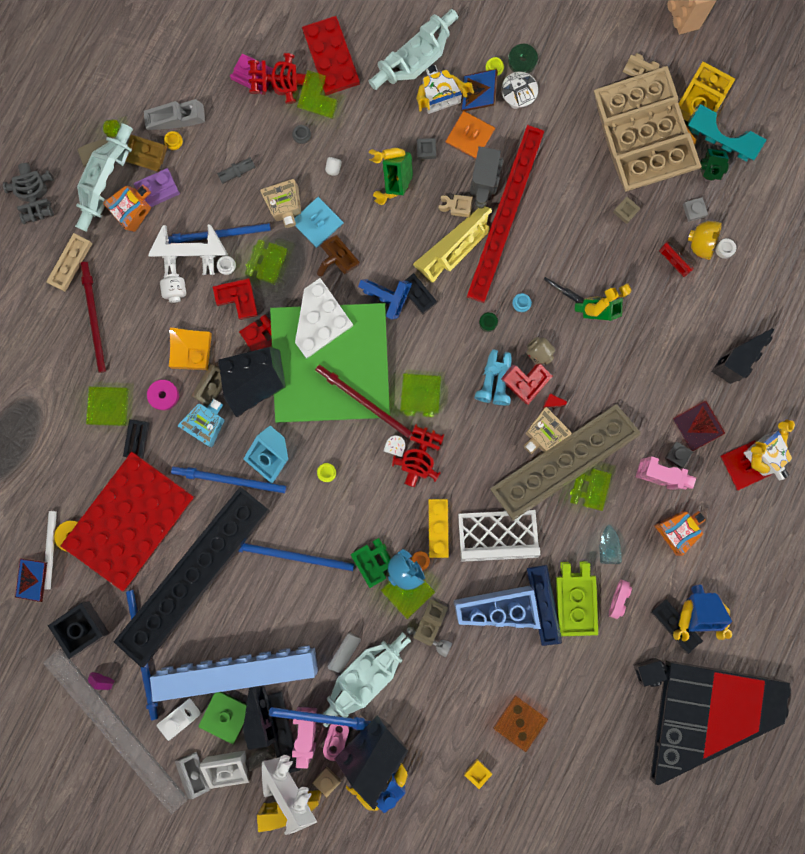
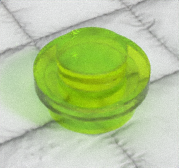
[103,119,120,138]

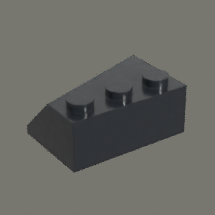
[218,347,286,417]
[334,715,408,810]

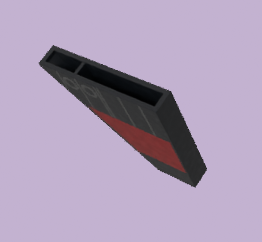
[650,660,791,785]

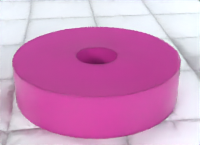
[147,380,179,411]

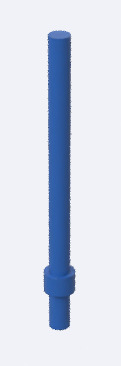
[168,223,271,244]
[171,466,287,493]
[269,707,371,730]

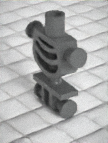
[3,163,54,224]

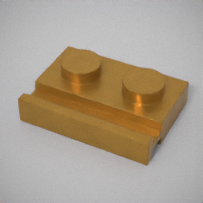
[126,134,167,172]

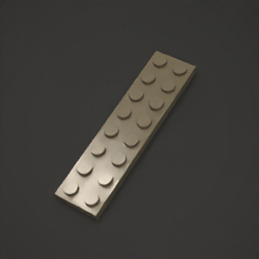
[490,404,641,521]

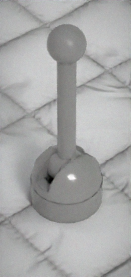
[407,627,452,658]

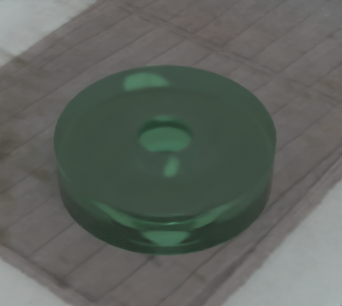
[508,44,538,74]

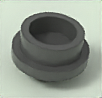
[292,125,311,144]

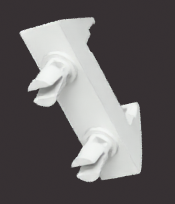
[149,225,228,275]
[262,755,317,835]

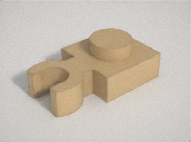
[439,195,473,217]

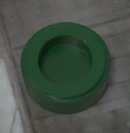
[479,312,498,332]

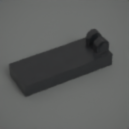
[651,599,703,654]

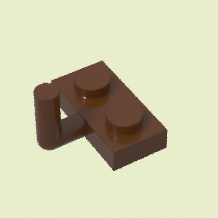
[317,235,360,277]

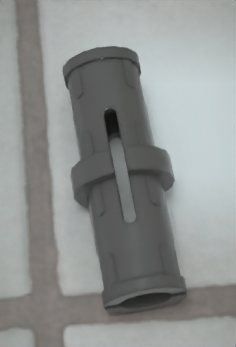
[217,157,256,184]

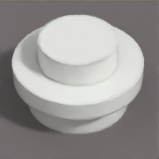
[217,256,236,275]

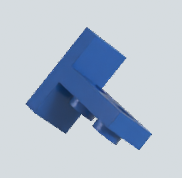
[358,279,412,319]

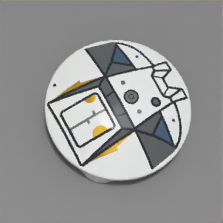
[501,72,538,109]

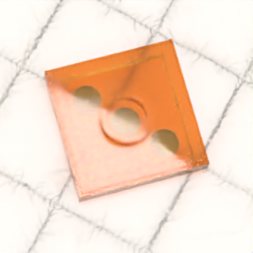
[493,695,548,752]

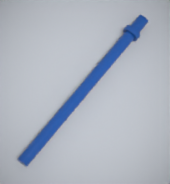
[238,543,354,571]
[126,590,159,721]

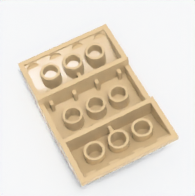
[594,66,701,192]

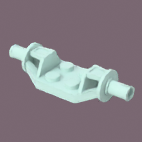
[368,9,458,90]
[75,123,133,232]
[323,632,411,727]

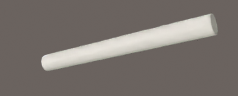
[42,511,57,589]

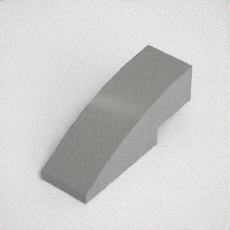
[144,99,205,130]

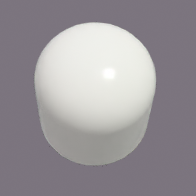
[325,157,342,176]

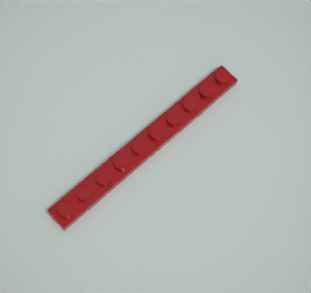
[466,125,544,303]

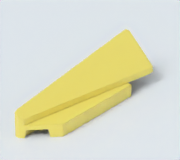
[413,207,492,282]

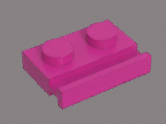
[230,54,276,94]

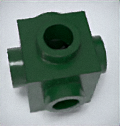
[699,149,729,181]

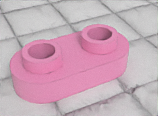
[609,579,632,619]
[323,724,349,761]

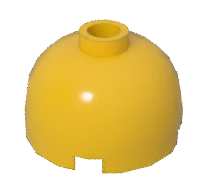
[688,221,722,260]

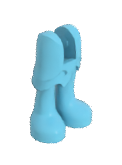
[474,349,512,406]

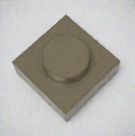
[613,197,641,224]

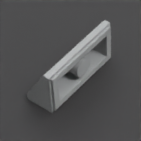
[328,632,361,673]
[175,752,210,800]

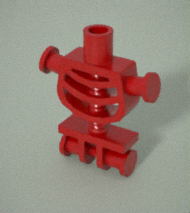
[248,53,308,104]
[392,424,445,488]

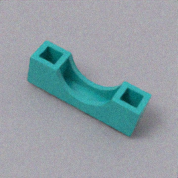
[686,104,767,162]

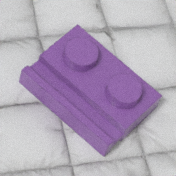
[134,168,180,207]

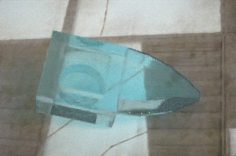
[599,525,622,564]

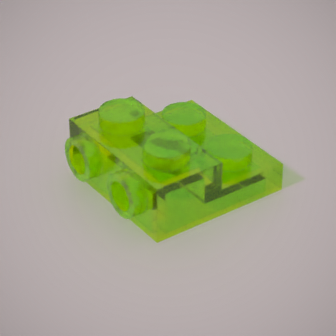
[400,373,441,417]

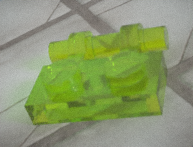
[245,239,288,285]
[570,469,612,511]

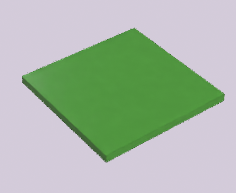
[270,303,390,423]

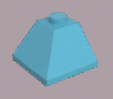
[243,426,288,483]

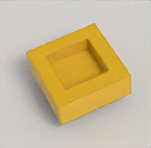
[464,759,492,789]

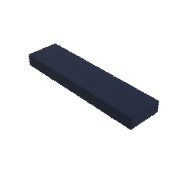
[527,565,562,646]

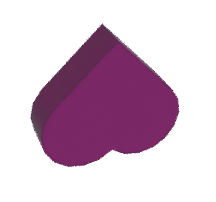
[87,672,115,690]

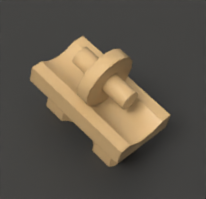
[623,53,660,77]

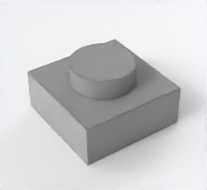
[683,197,708,222]

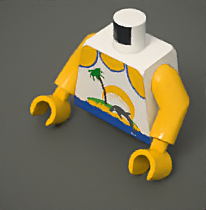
[416,65,474,114]
[744,419,795,481]

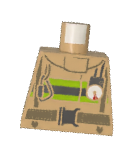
[260,179,301,228]
[524,407,572,454]

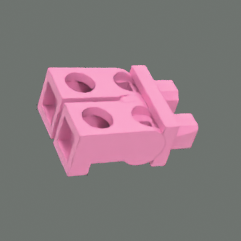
[635,456,696,490]
[292,707,317,768]

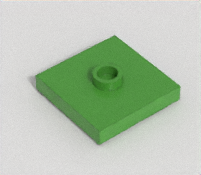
[198,692,247,744]

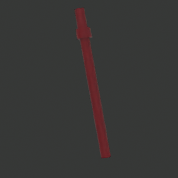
[80,262,106,373]
[315,364,412,438]

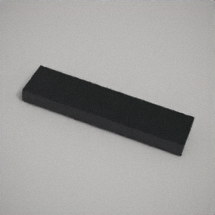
[267,691,301,773]

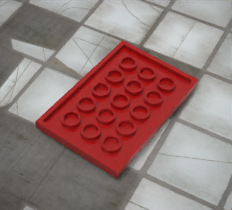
[60,452,195,592]

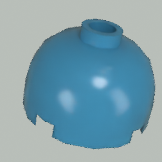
[388,549,425,590]

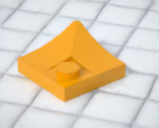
[169,328,212,370]

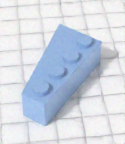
[454,586,541,629]

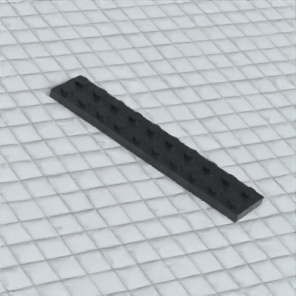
[113,487,270,668]

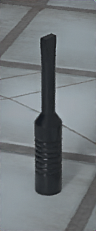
[544,277,584,302]

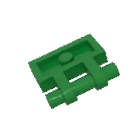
[350,538,391,588]

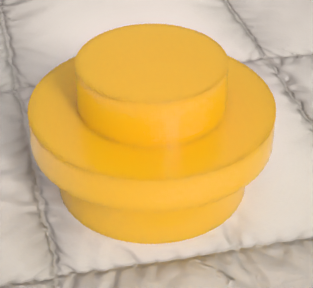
[164,131,183,150]

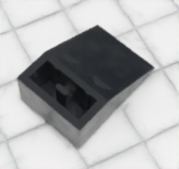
[711,328,774,384]

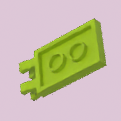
[556,561,598,637]

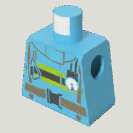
[178,399,225,447]

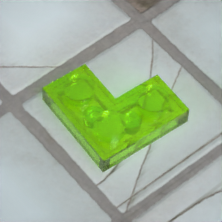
[297,70,338,119]

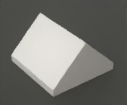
[200,751,249,789]

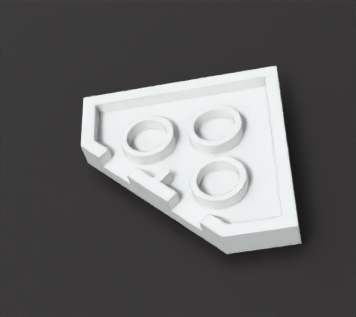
[295,278,354,358]

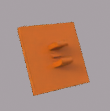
[445,111,495,159]

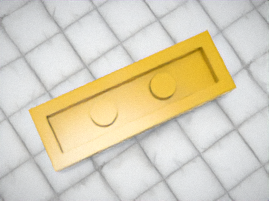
[428,499,449,558]

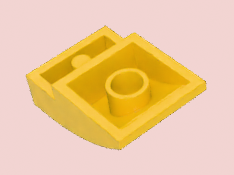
[678,62,735,121]
[257,790,322,832]

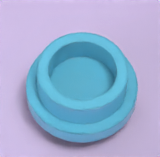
[512,293,532,312]

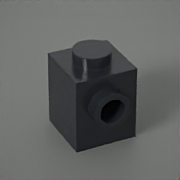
[634,658,667,687]

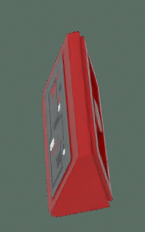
[659,242,694,277]

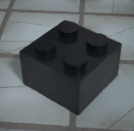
[47,601,110,659]

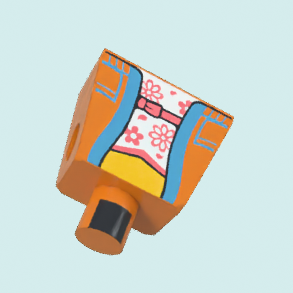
[103,184,151,232]
[654,511,705,556]

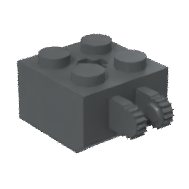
[469,146,503,209]

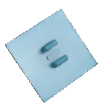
[294,197,344,248]

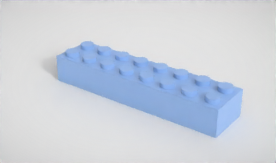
[150,645,318,702]

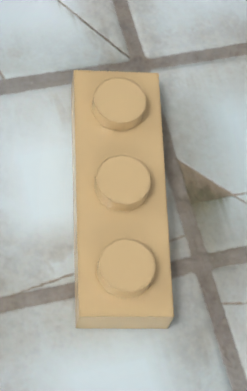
[46,233,92,292]

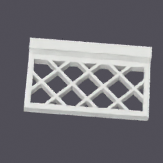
[458,510,540,562]

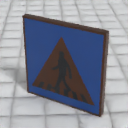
[461,69,498,112]

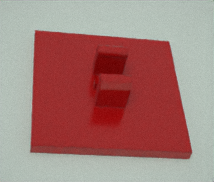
[720,440,772,491]

